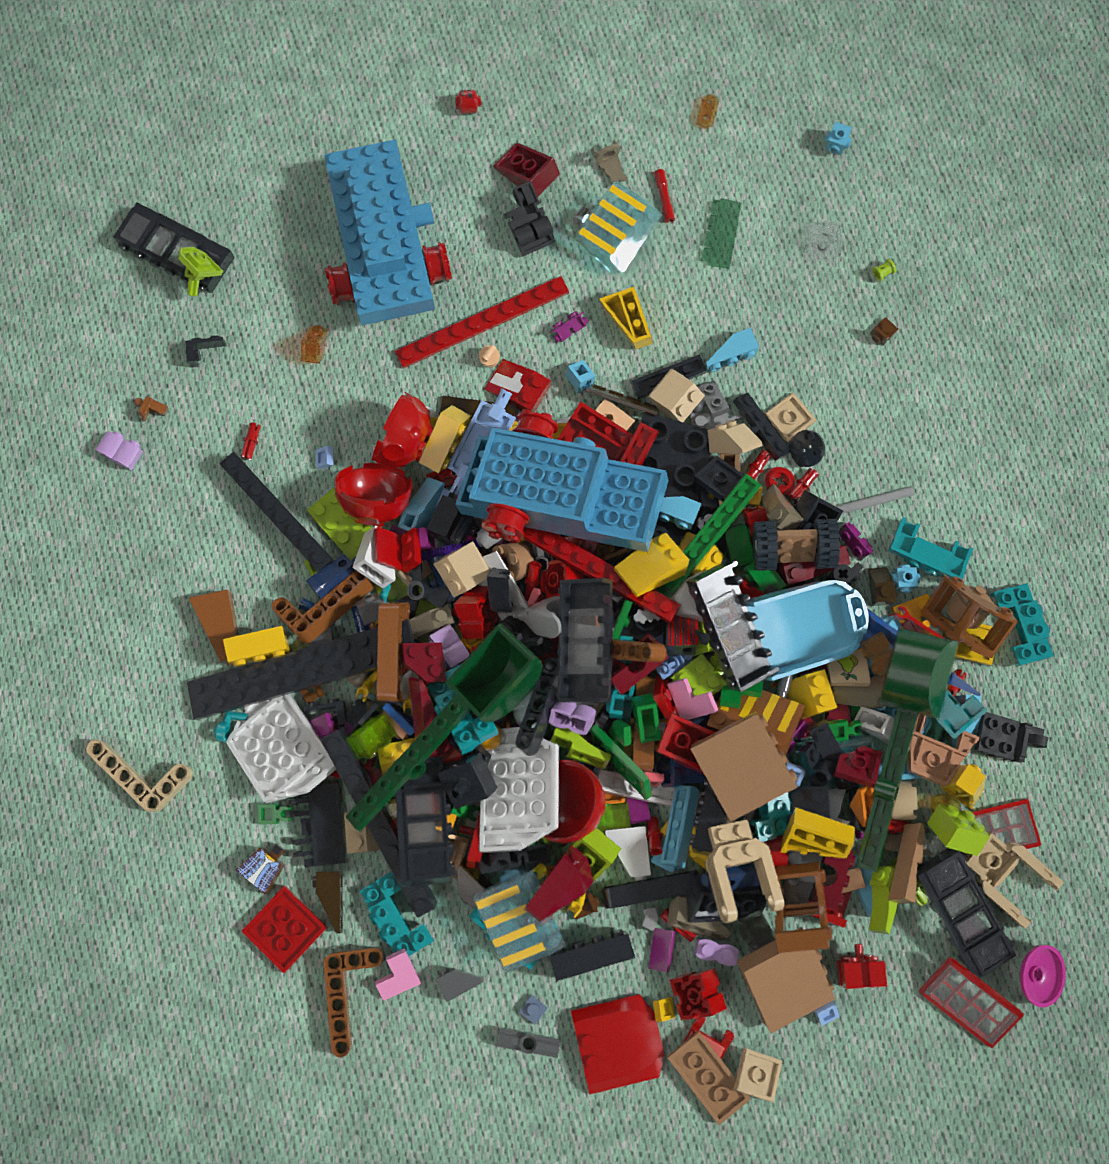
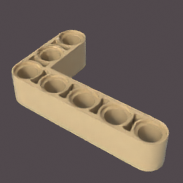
[86,740,193,812]

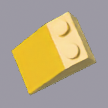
[614,533,689,597]

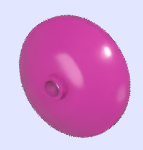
[1019,944,1066,1008]

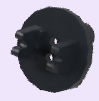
[788,430,825,467]

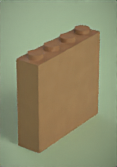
[691,711,798,821]
[736,927,835,1034]

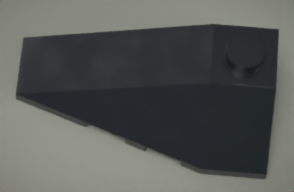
[331,696,382,775]

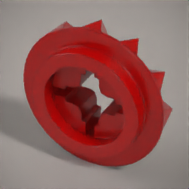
[764,467,795,495]

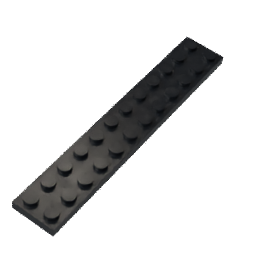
[187,619,415,720]

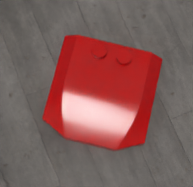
[557,401,634,462]
[571,994,664,1095]

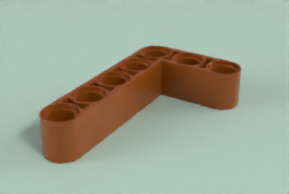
[271,570,375,643]
[377,602,410,702]
[584,616,666,662]
[631,676,656,773]
[324,947,385,1058]

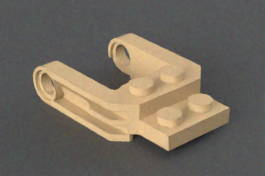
[705,820,784,923]
[965,832,1064,929]

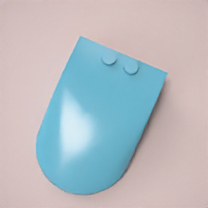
[746,580,868,681]

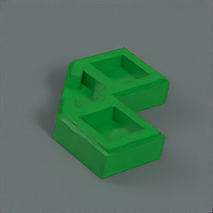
[720,680,763,709]
[607,719,631,751]

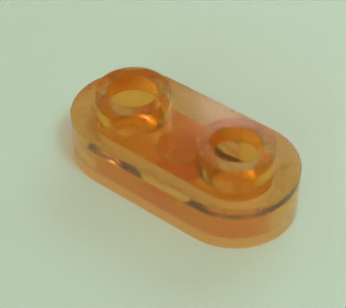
[696,94,719,129]

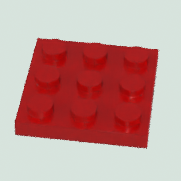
[241,885,328,974]

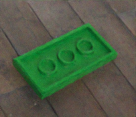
[591,724,652,800]

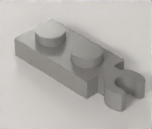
[690,413,741,430]

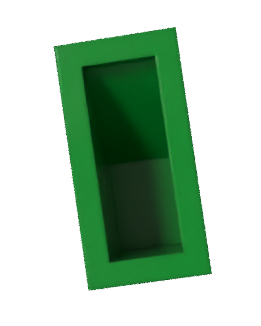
[631,693,661,744]

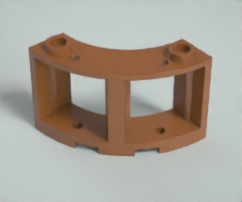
[921,575,1018,658]
[774,862,833,953]

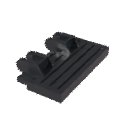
[289,783,346,868]

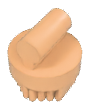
[479,345,500,367]

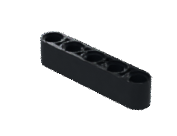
[515,657,558,756]
[601,870,699,909]

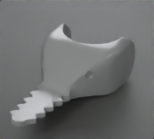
[633,570,730,624]
[500,596,581,638]

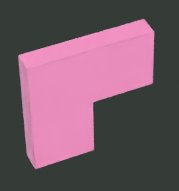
[667,678,718,720]
[375,948,421,1001]

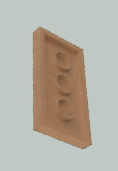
[667,1030,751,1125]

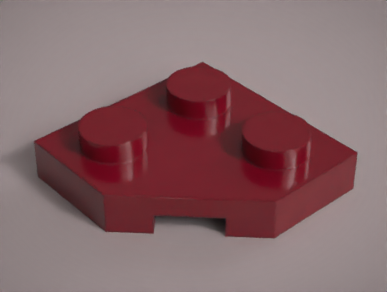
[401,642,446,684]
[834,746,883,788]

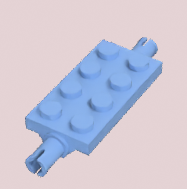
[447,388,516,495]

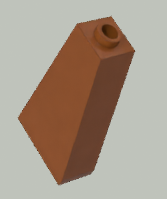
[189,589,239,666]

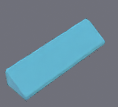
[660,785,700,868]

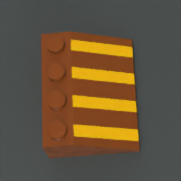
[707,690,805,756]

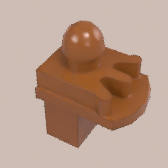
[134,396,168,422]

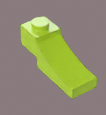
[550,726,611,769]
[868,866,898,934]

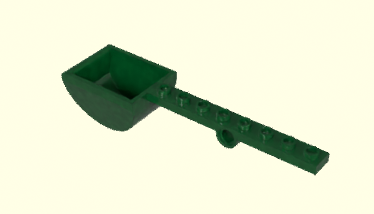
[345,624,542,832]
[856,627,959,872]

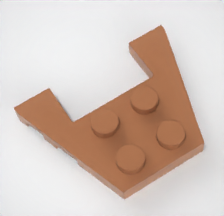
[907,715,979,786]

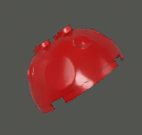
[372,392,434,467]
[334,463,412,527]
[544,760,605,843]

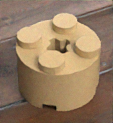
[891,780,917,820]

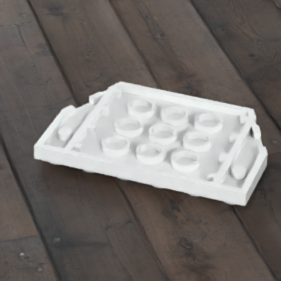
[226,694,336,803]
[479,727,559,852]

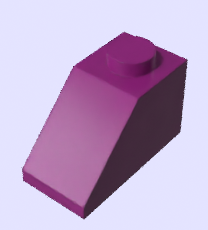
[309,713,338,739]

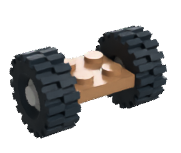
[752,519,840,571]

